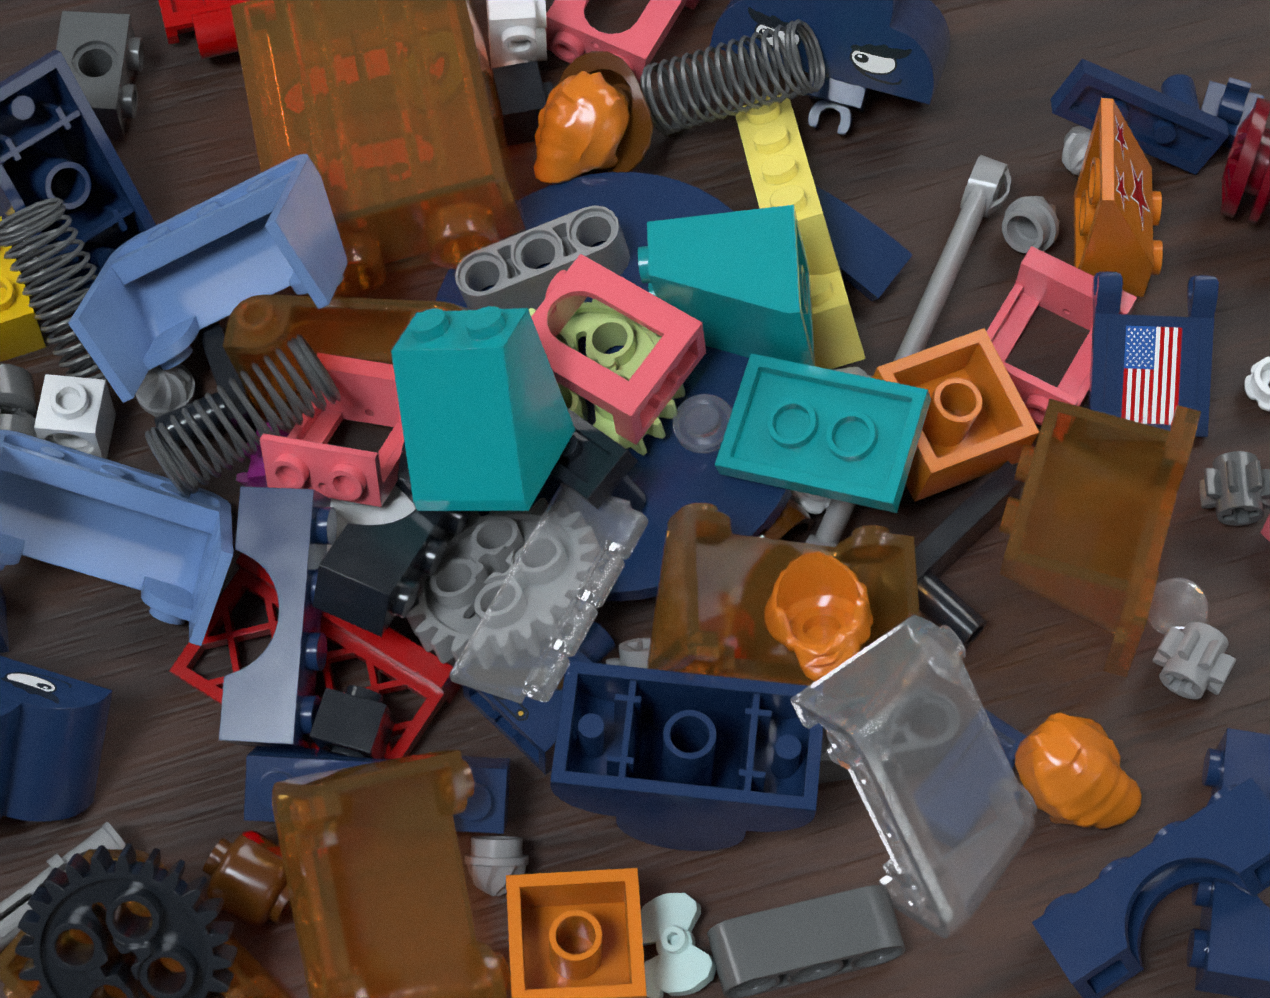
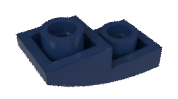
[815,185,913,301]

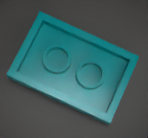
[715,353,931,513]

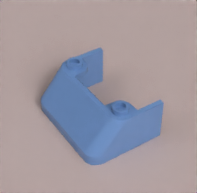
[68,154,348,403]
[0,430,233,646]

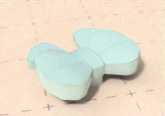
[641,893,716,998]

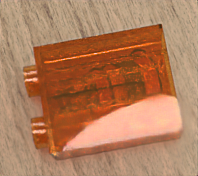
[231,0,527,299]

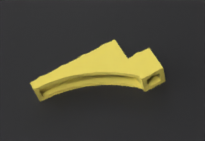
[734,94,866,369]

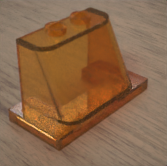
[999,399,1201,677]

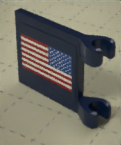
[1087,271,1219,437]

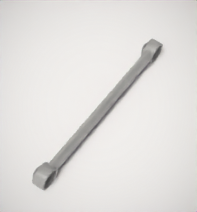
[800,155,1011,563]

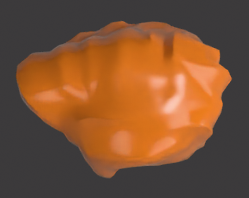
[533,71,630,185]
[764,551,873,683]
[1014,713,1142,829]

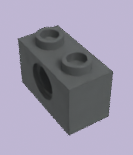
[56,11,145,141]

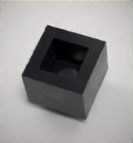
[492,61,553,147]
[310,685,396,759]

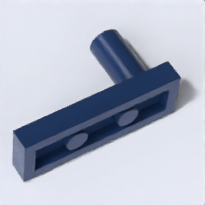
[1050,58,1229,175]

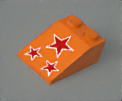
[1074,98,1163,297]

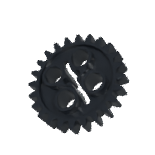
[15,843,238,998]

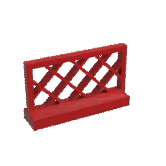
[169,553,462,760]

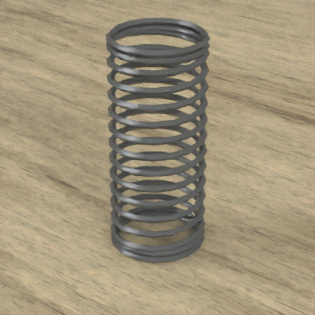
[640,19,825,135]
[0,198,108,383]
[145,334,341,497]

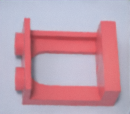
[545,0,700,83]
[986,246,1137,433]
[531,254,706,445]
[260,353,404,507]

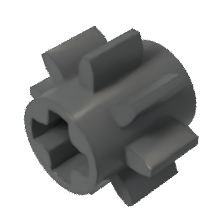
[1199,451,1270,526]

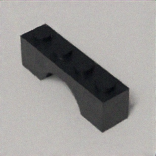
[313,442,471,637]

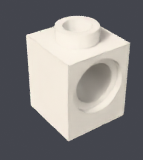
[34,374,116,459]

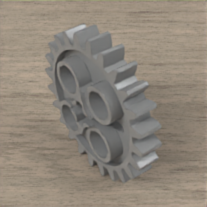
[406,498,606,673]

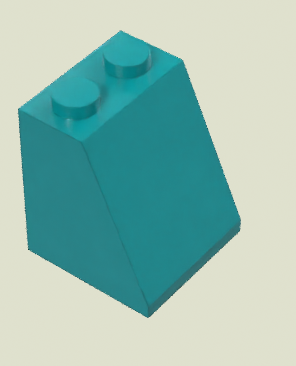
[638,205,815,366]
[391,306,576,511]

